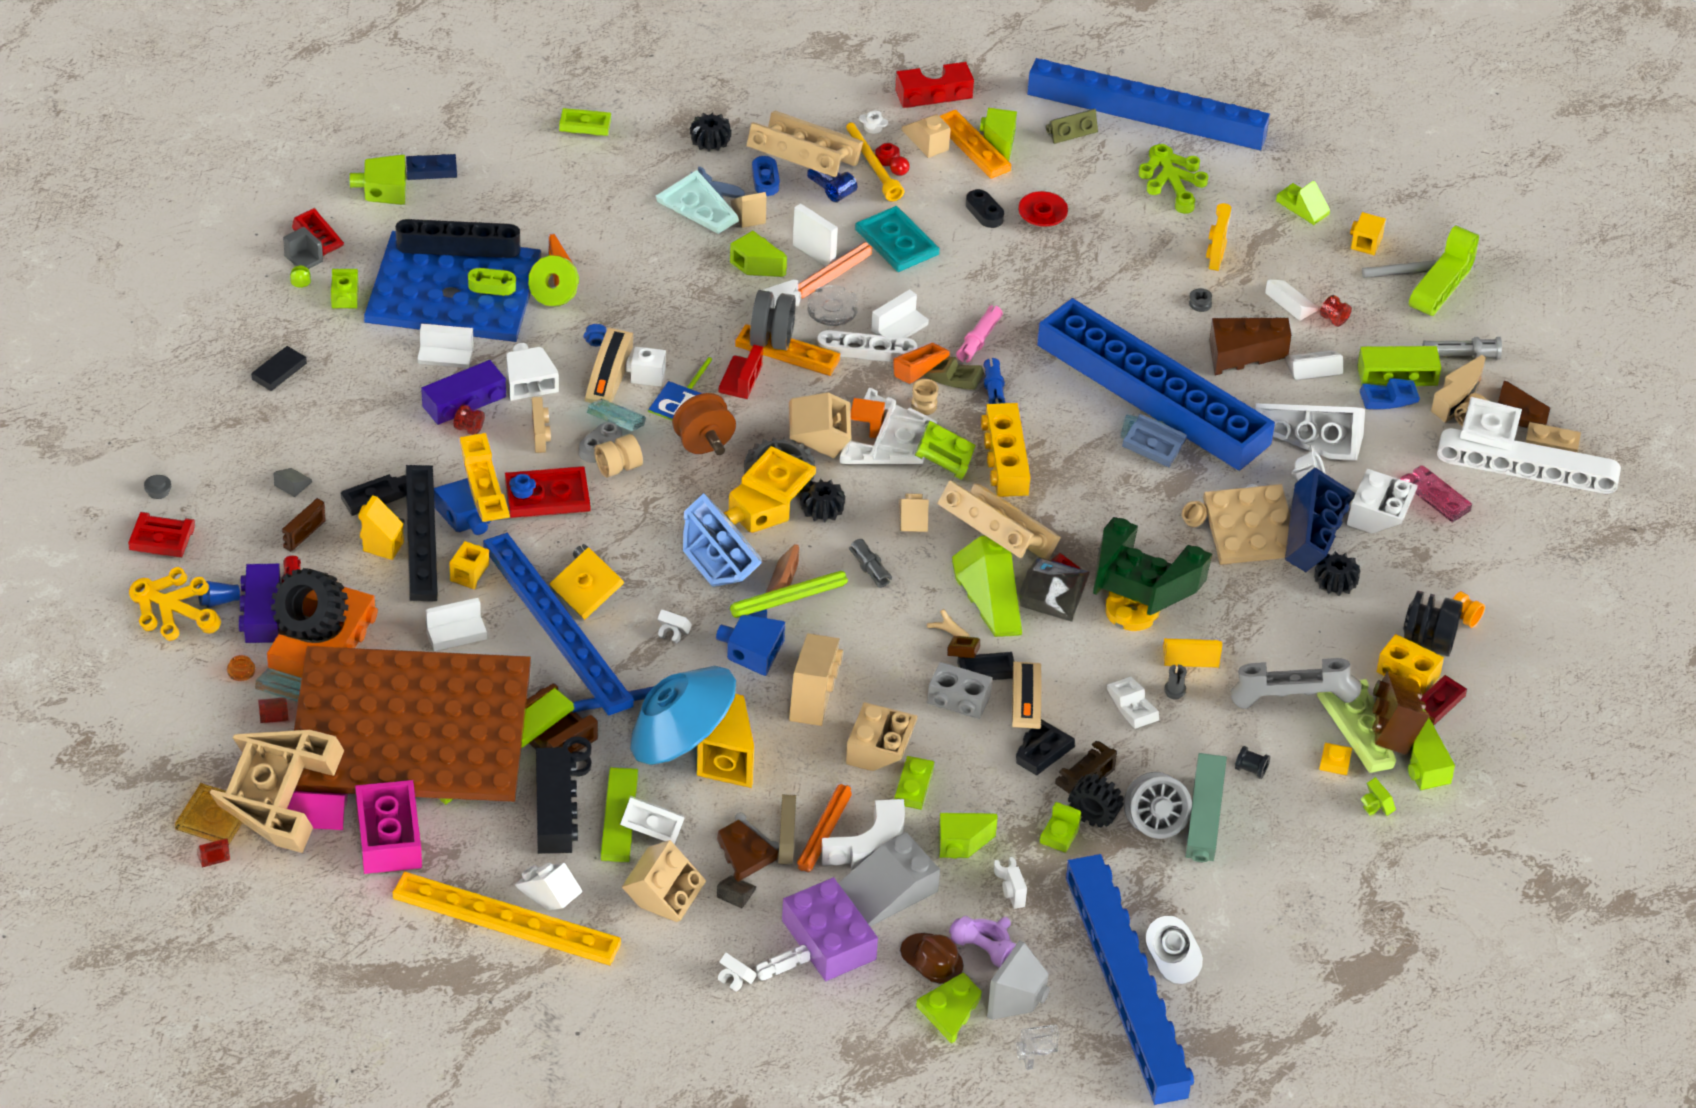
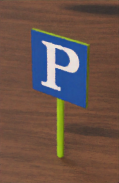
[648,357,712,420]

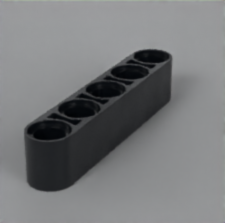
[395,219,521,258]

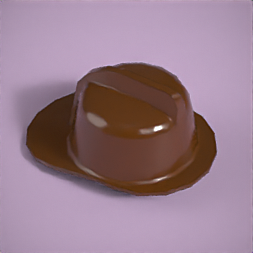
[900,933,964,984]

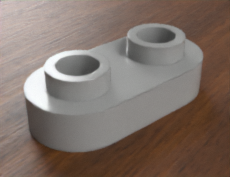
[579,422,622,463]

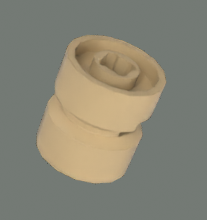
[594,434,643,478]

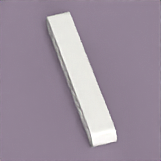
[1437,428,1621,494]

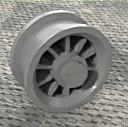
[1124,772,1192,839]

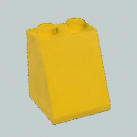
[697,694,754,788]

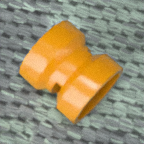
[1453,591,1485,628]

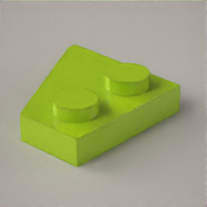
[916,972,982,1044]

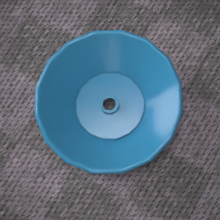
[630,666,736,765]

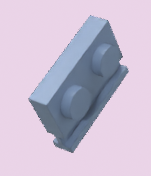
[1122,414,1187,468]

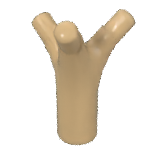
[927,609,970,637]

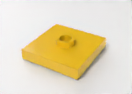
[742,446,816,505]
[549,547,624,620]

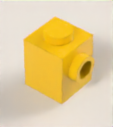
[1350,212,1386,256]

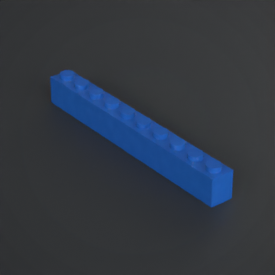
[1027,58,1270,151]
[1066,854,1194,1105]

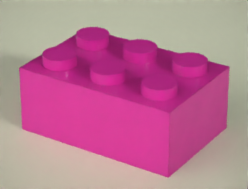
[355,780,422,874]

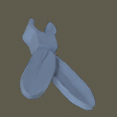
[691,167,745,200]

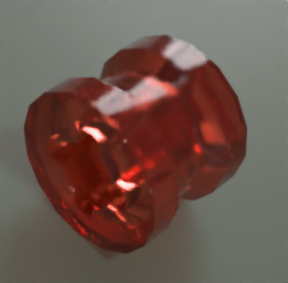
[1320,295,1352,327]
[453,404,485,435]

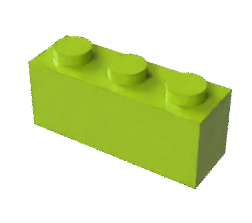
[1357,346,1441,386]

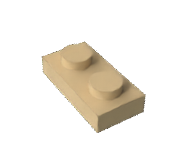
[532,397,551,453]
[1526,422,1581,452]

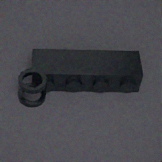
[536,737,592,854]

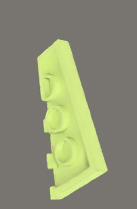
[1317,679,1396,773]

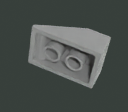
[839,832,940,927]

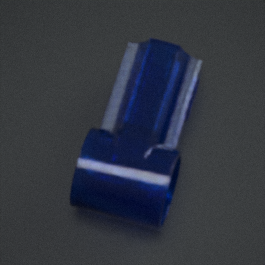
[807,169,858,203]

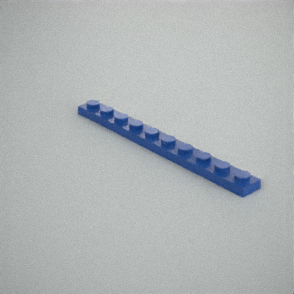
[483,532,634,716]

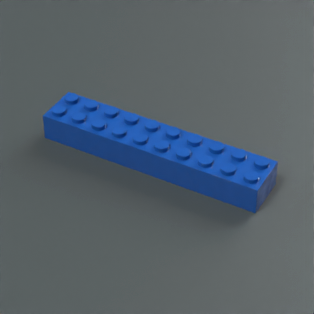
[1037,298,1275,471]

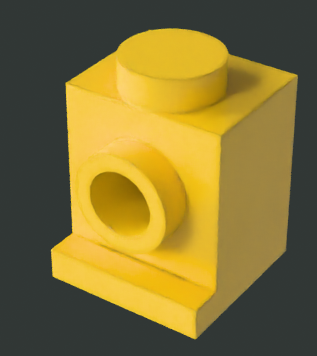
[449,541,489,590]

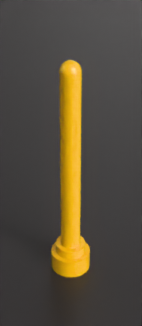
[846,122,904,202]

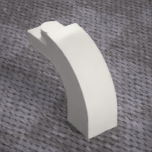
[821,799,905,871]

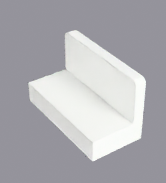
[871,289,929,338]
[418,324,473,368]
[425,598,487,651]
[620,796,684,845]

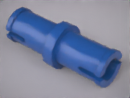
[983,358,1005,404]

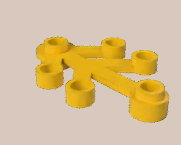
[129,567,221,641]

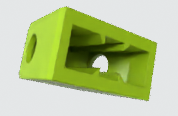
[350,155,406,205]

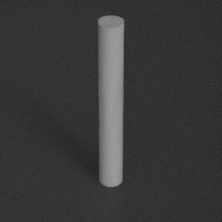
[1362,260,1436,278]

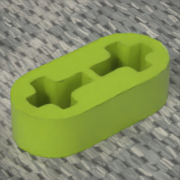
[468,268,516,296]

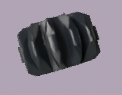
[690,112,732,152]
[800,478,846,523]
[1314,551,1361,596]

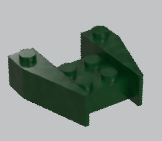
[1093,517,1213,615]

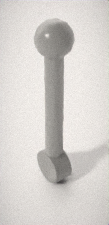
[735,812,779,851]

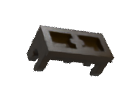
[1055,741,1117,794]

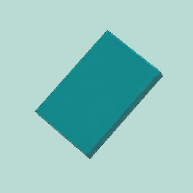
[855,206,940,272]

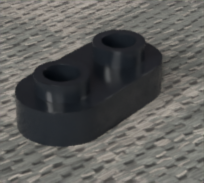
[966,189,1004,228]

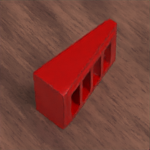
[292,208,344,256]

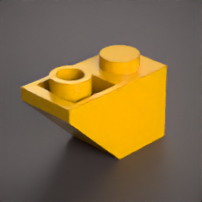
[359,495,404,560]

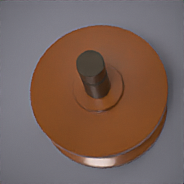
[672,393,736,455]

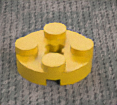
[1105,591,1160,631]

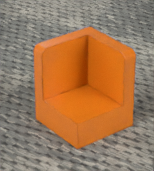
[851,398,885,438]

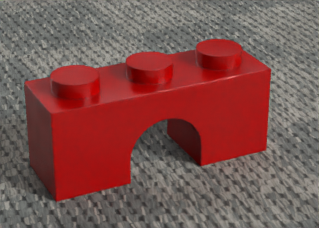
[895,62,974,108]

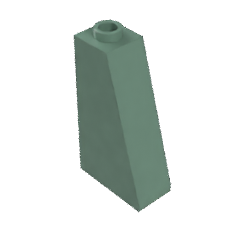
[1185,753,1227,863]

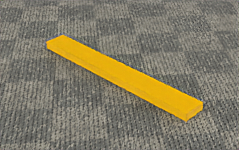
[392,871,621,966]

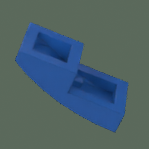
[1359,378,1420,409]

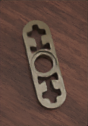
[778,794,796,865]

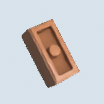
[766,544,799,593]

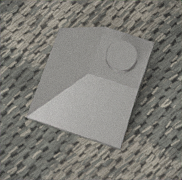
[987,940,1050,1020]

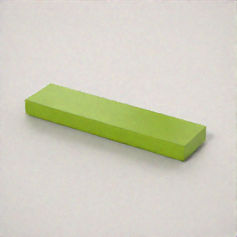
[601,767,638,862]

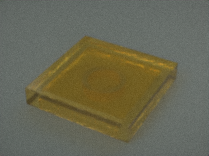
[175,783,242,846]

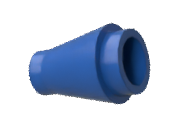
[198,581,240,608]

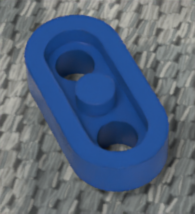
[752,156,780,196]

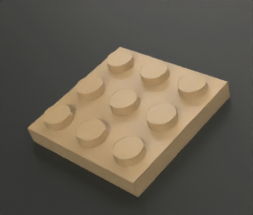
[1203,484,1290,565]

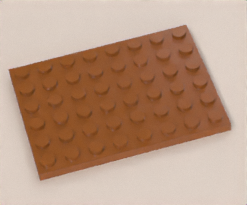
[294,646,531,802]

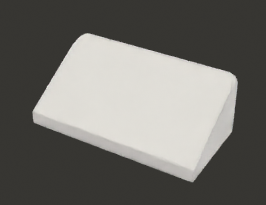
[1265,280,1319,321]
[1286,350,1343,380]

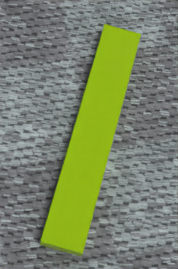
[438,688,574,805]

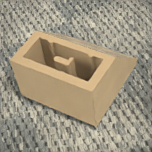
[789,393,851,458]
[846,702,918,771]
[622,840,706,922]

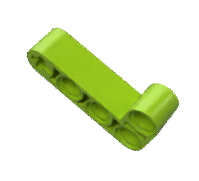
[1408,225,1479,316]

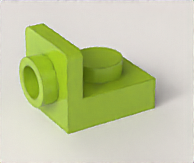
[1040,802,1081,853]

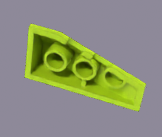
[952,536,1022,637]

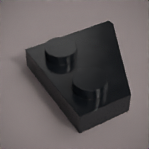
[1016,719,1075,775]

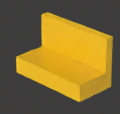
[1163,638,1222,668]

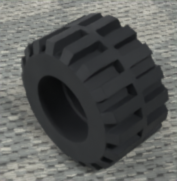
[271,568,349,641]

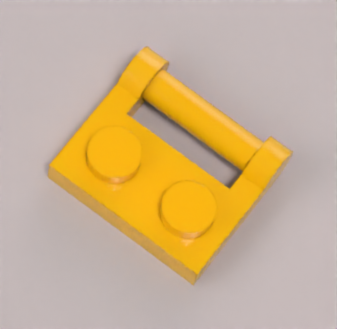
[1206,203,1231,271]

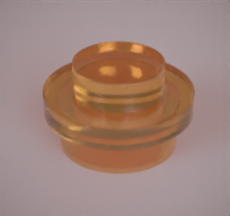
[227,655,255,681]

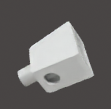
[506,343,559,401]

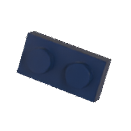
[406,154,457,180]

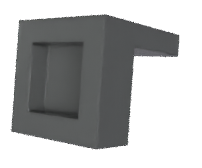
[283,227,323,269]

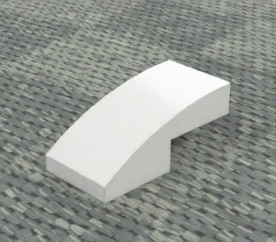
[1107,677,1159,729]

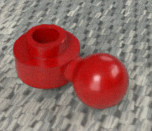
[875,143,910,176]

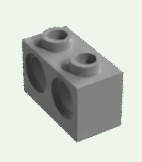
[927,662,993,719]

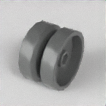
[750,290,796,351]

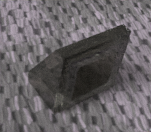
[717,875,756,908]

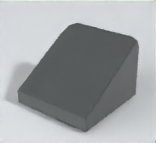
[273,468,312,497]

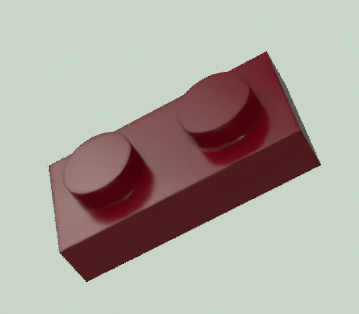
[1419,675,1467,725]

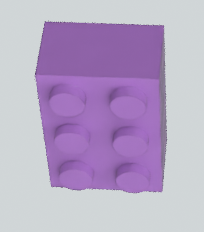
[782,877,878,982]

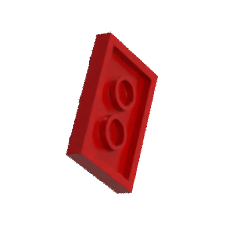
[505,466,591,518]

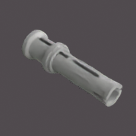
[1422,337,1502,359]

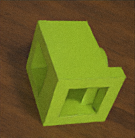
[331,269,359,309]

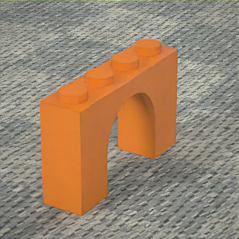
[267,587,378,681]

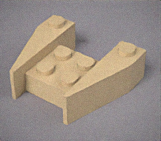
[210,730,344,853]

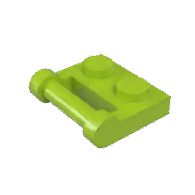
[915,421,976,480]

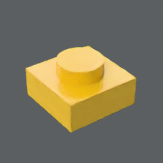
[1319,742,1352,775]

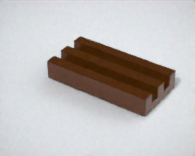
[282,498,326,552]

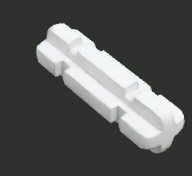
[755,945,811,981]

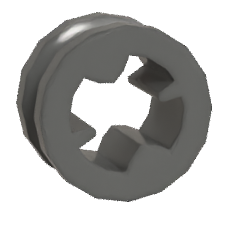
[1189,288,1212,312]

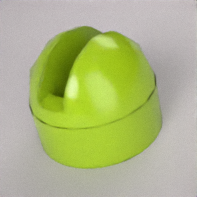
[290,265,311,288]

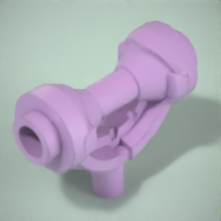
[949,916,1016,968]

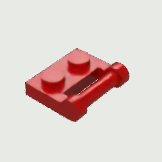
[128,512,195,558]

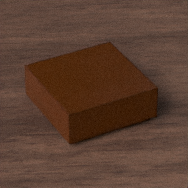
[947,636,980,658]

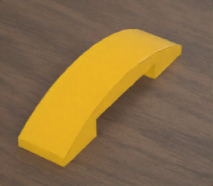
[460,433,509,522]

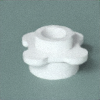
[859,111,888,134]

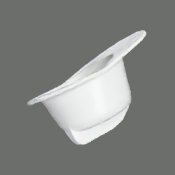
[1291,445,1326,481]
[1146,916,1203,984]

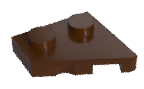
[1498,381,1550,428]
[717,820,779,882]

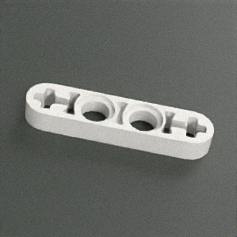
[817,330,917,362]

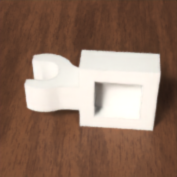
[994,857,1027,909]

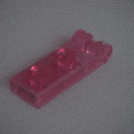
[1400,465,1472,523]

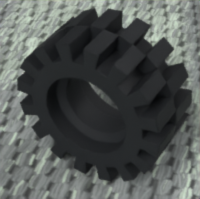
[1068,774,1124,828]

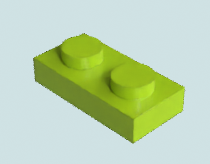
[559,108,611,136]
[894,756,935,810]

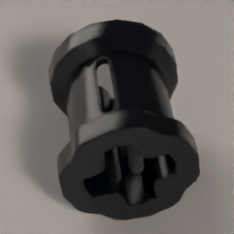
[1235,746,1271,779]

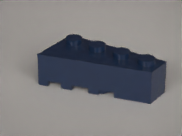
[1285,467,1356,573]

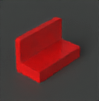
[718,344,763,399]

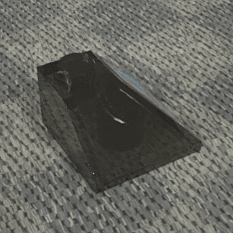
[1019,557,1090,622]

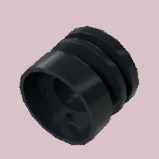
[1403,590,1463,657]

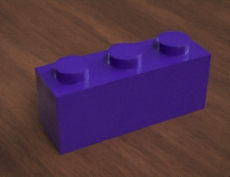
[421,360,506,425]
[239,563,281,643]

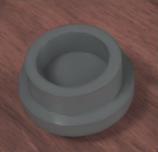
[144,475,172,499]

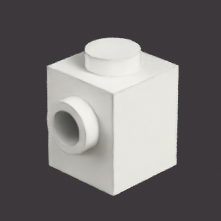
[626,347,666,387]

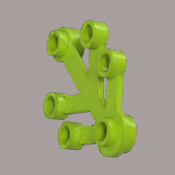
[1138,144,1209,214]

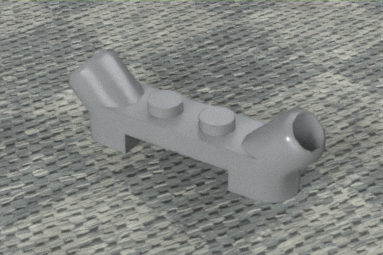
[1230,658,1362,709]

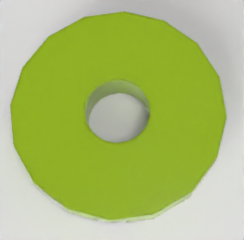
[528,255,579,307]

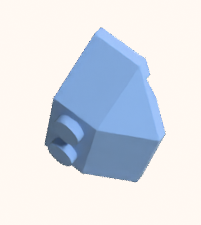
[683,493,762,587]

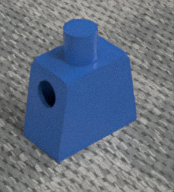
[434,478,491,535]
[716,615,785,676]

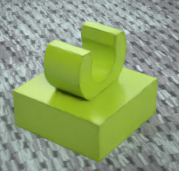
[1360,777,1396,816]

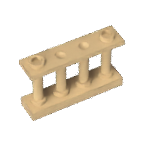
[746,111,863,177]
[937,480,1061,560]

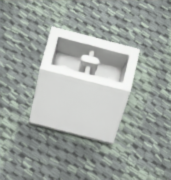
[1347,469,1418,533]

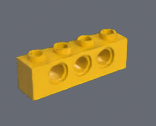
[981,403,1031,497]

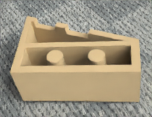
[789,633,843,726]

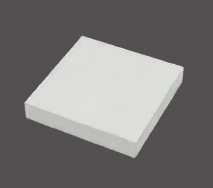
[793,203,838,267]
[1460,397,1522,451]

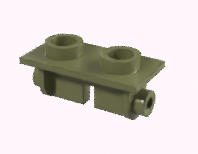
[1046,109,1098,144]

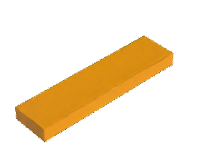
[940,109,1011,179]
[735,324,840,376]

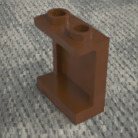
[526,683,598,753]

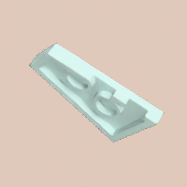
[656,170,739,234]

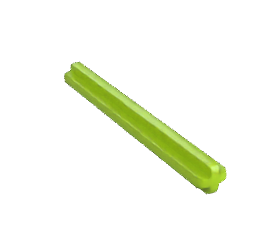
[730,570,848,618]

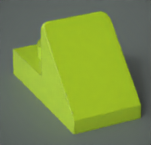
[1276,181,1330,225]

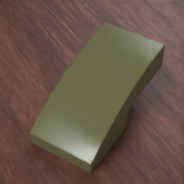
[924,357,984,390]

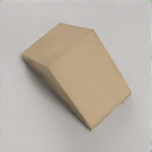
[730,192,767,228]

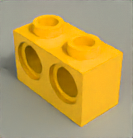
[1376,634,1444,695]

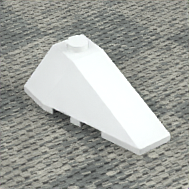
[1256,403,1365,460]

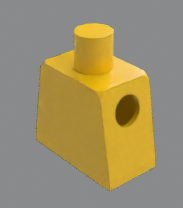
[723,484,790,533]

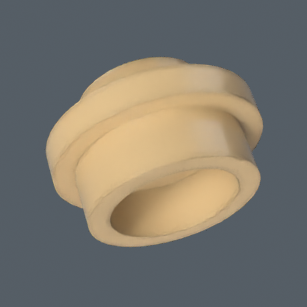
[1182,501,1207,527]

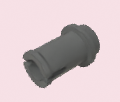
[1164,665,1187,700]

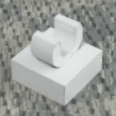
[657,609,692,644]
[718,953,758,991]

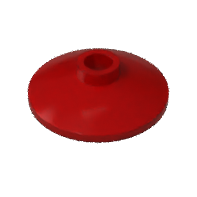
[1018,191,1068,227]

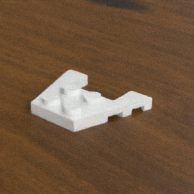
[840,388,938,464]

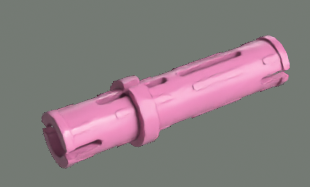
[956,305,1003,363]

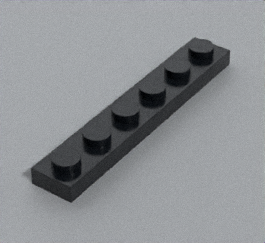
[405,465,438,601]

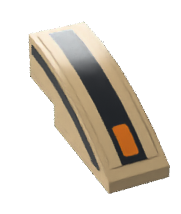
[585,328,633,407]
[1431,355,1486,423]
[1012,662,1042,729]

